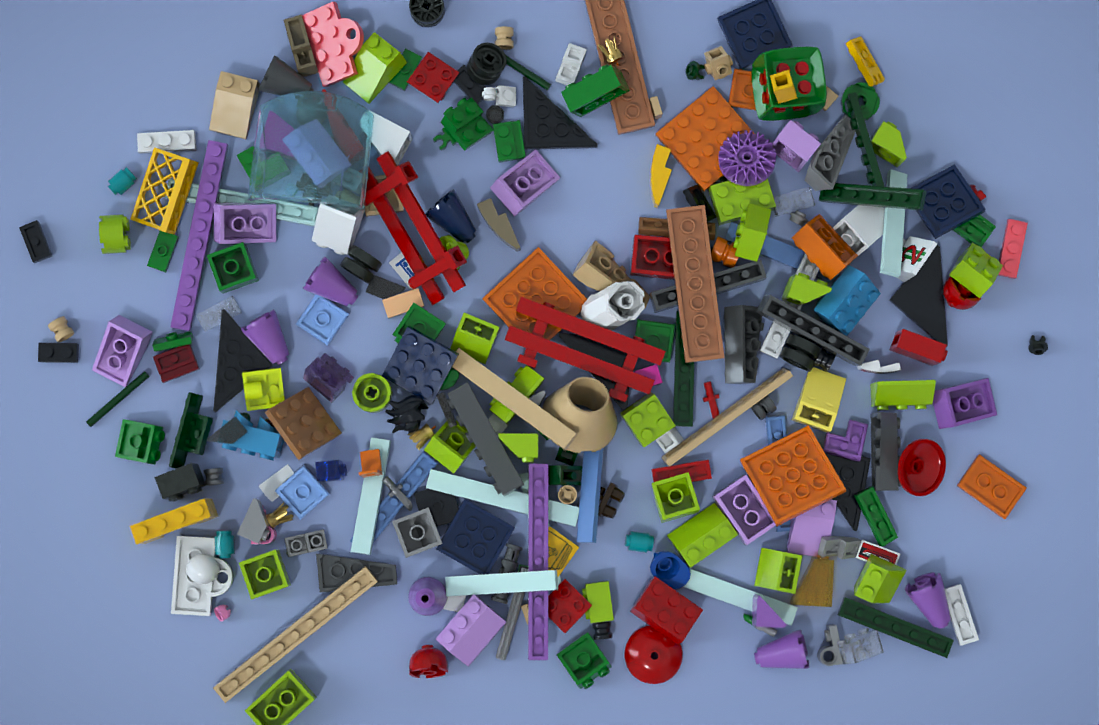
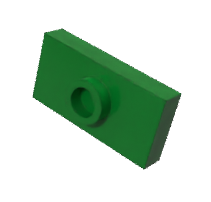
[389,48,422,91]
[147,231,179,273]
[152,331,193,352]

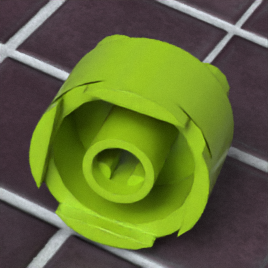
[99,214,131,254]
[352,373,393,413]

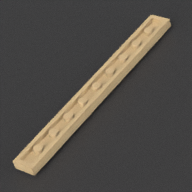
[213,566,378,703]

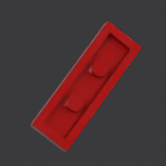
[651,460,712,482]

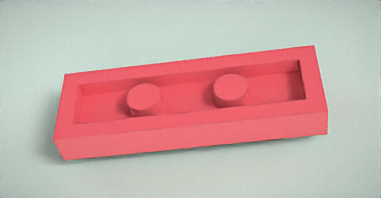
[998,219,1028,279]

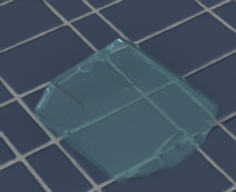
[248,91,374,210]

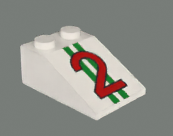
[896,236,937,282]

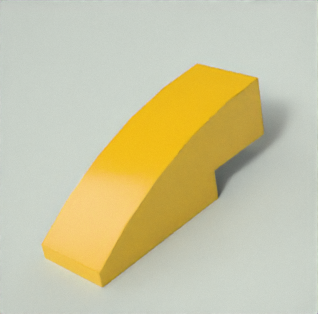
[650,144,672,208]

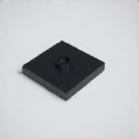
[414,489,459,527]

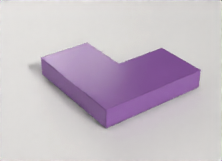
[823,420,868,462]

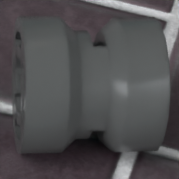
[751,395,777,421]

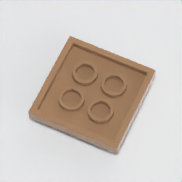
[265,387,342,460]

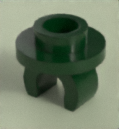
[685,61,705,80]

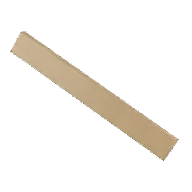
[452,348,577,451]
[662,368,793,467]

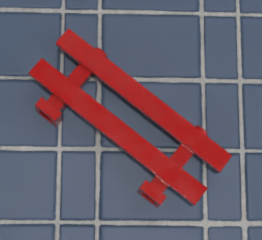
[357,151,467,305]
[505,297,666,402]

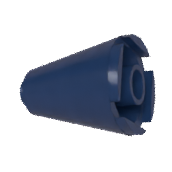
[425,189,476,243]

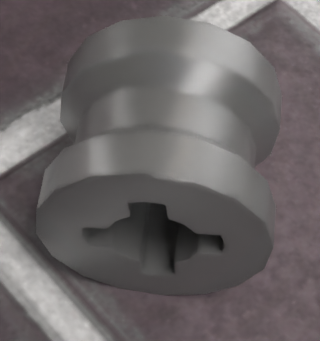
[204,468,224,485]

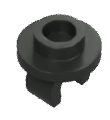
[1028,335,1048,355]

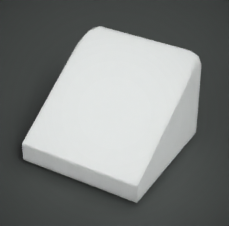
[656,427,684,454]

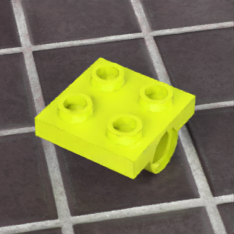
[242,367,285,411]

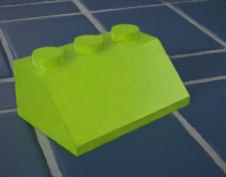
[489,365,544,425]
[870,380,936,410]
[499,433,538,463]
[667,503,738,568]

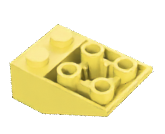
[791,367,846,433]

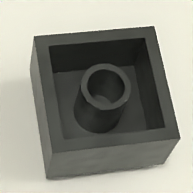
[154,463,206,502]

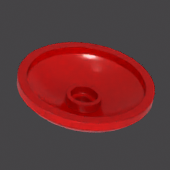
[898,439,946,496]
[624,626,683,684]

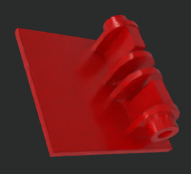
[407,52,460,103]
[548,579,592,633]

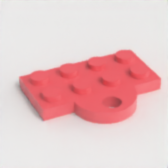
[302,2,364,87]

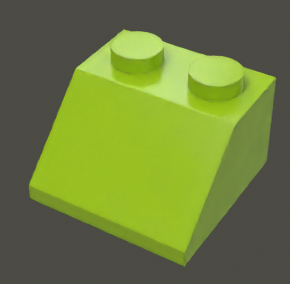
[870,121,907,167]
[424,416,476,473]
[651,472,700,523]
[854,554,906,603]

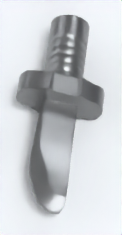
[382,476,412,511]

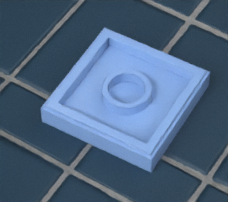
[296,295,349,346]
[275,465,330,520]

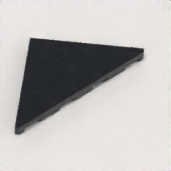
[523,76,597,150]
[889,245,948,347]
[213,309,272,412]
[559,333,629,411]
[825,453,871,531]

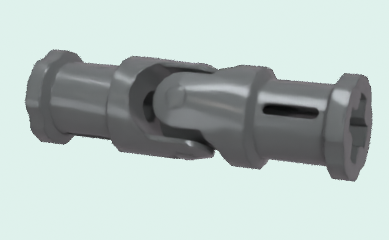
[491,543,523,604]

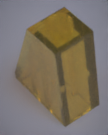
[790,555,834,607]

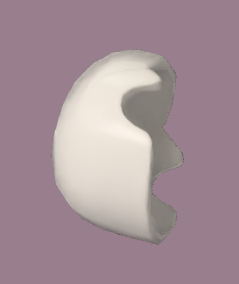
[187,554,219,584]

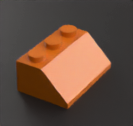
[792,214,858,280]

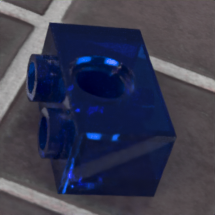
[315,460,347,482]

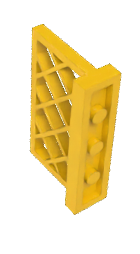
[130,147,199,235]

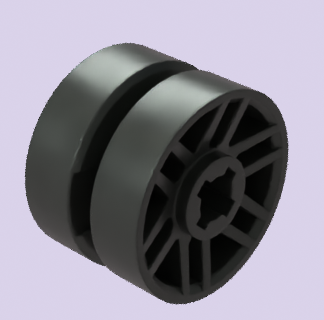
[409,0,445,27]
[467,43,506,85]
[340,245,382,284]
[779,334,822,372]

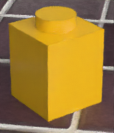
[770,70,797,104]

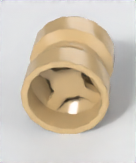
[495,26,514,50]
[48,316,74,343]
[558,485,577,504]

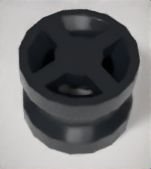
[814,348,836,372]
[592,622,613,640]

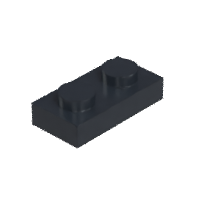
[454,65,486,104]
[683,184,716,222]
[19,220,52,263]
[38,343,79,363]

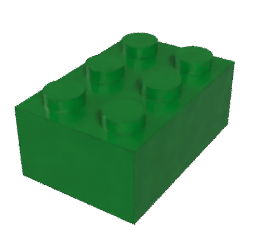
[561,65,630,117]

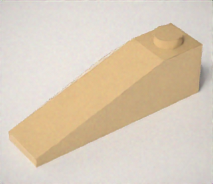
[573,240,650,309]

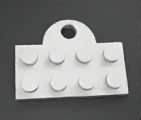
[171,536,233,616]

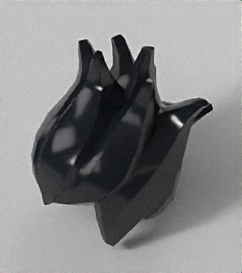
[385,395,429,434]

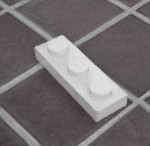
[137,130,196,154]
[944,584,979,646]

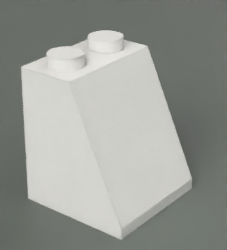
[359,110,413,166]
[312,195,365,255]
[833,205,885,256]

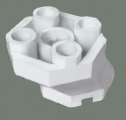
[581,281,645,331]

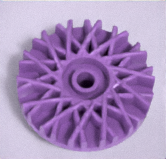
[718,130,776,186]

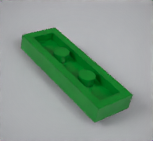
[854,486,898,547]

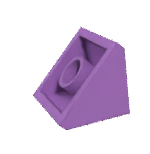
[752,594,787,628]

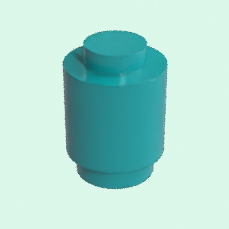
[108,167,137,195]
[214,531,235,559]
[625,531,654,553]

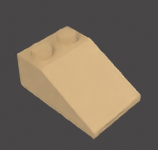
[209,71,260,139]

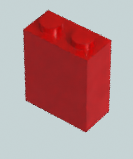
[890,329,948,366]

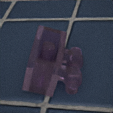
[303,353,354,403]

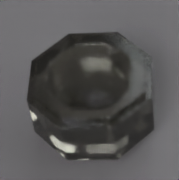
[486,105,504,124]

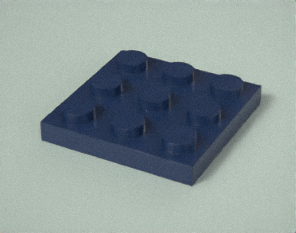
[717,0,793,69]
[910,164,985,239]
[382,326,459,404]
[436,498,515,575]

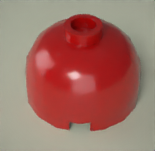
[943,276,981,310]
[409,645,448,678]

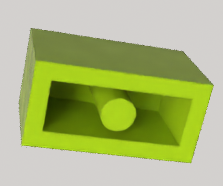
[582,581,614,623]

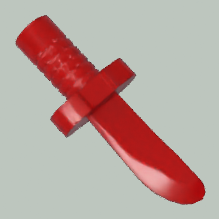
[703,381,720,419]

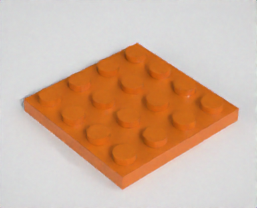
[655,86,755,192]
[482,247,587,340]
[740,425,846,527]

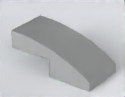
[818,536,861,559]

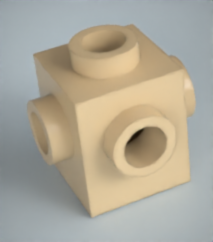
[704,46,733,80]

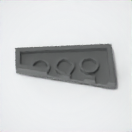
[316,554,398,592]

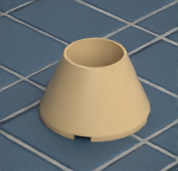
[542,377,617,453]

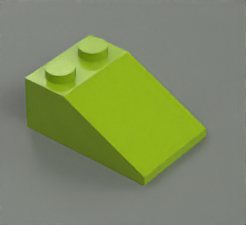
[343,32,407,104]

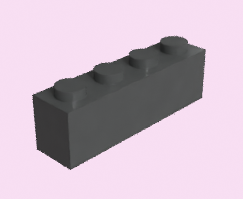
[724,305,764,384]
[870,412,901,491]

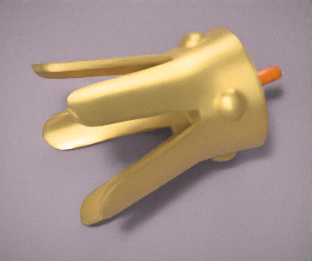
[597,36,622,66]
[407,423,436,450]
[266,502,294,528]

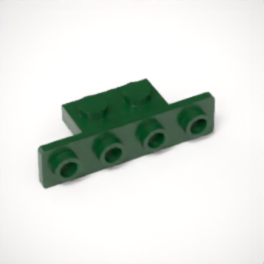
[169,392,213,469]

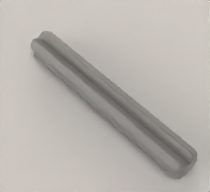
[496,592,525,660]

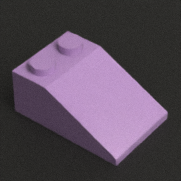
[490,149,560,217]
[214,202,276,244]
[92,315,153,387]
[787,500,837,558]

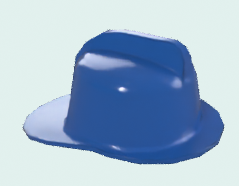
[650,551,691,589]

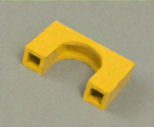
[130,498,219,544]

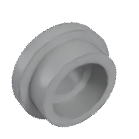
[789,210,808,226]

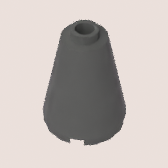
[258,55,314,101]

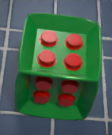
[752,47,827,121]

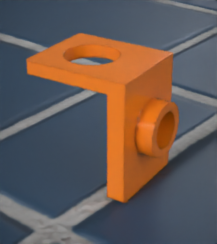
[359,449,383,478]

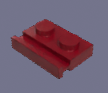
[153,344,200,383]

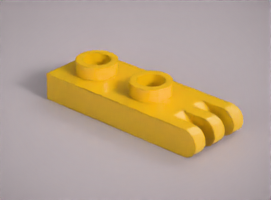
[845,36,885,87]

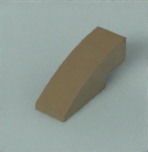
[283,15,319,77]
[477,198,520,252]

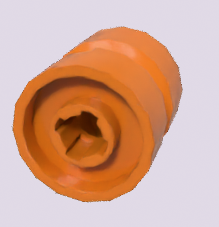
[711,236,739,268]

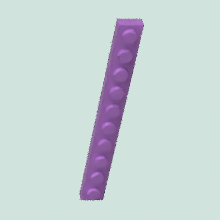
[170,140,228,331]
[528,464,548,660]

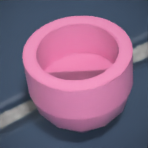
[214,604,231,622]

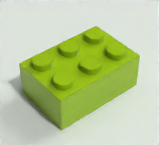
[708,178,776,226]
[245,668,317,725]

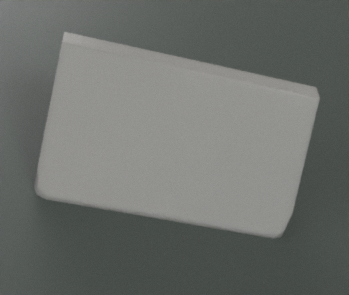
[528,391,546,406]

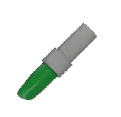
[743,613,777,637]

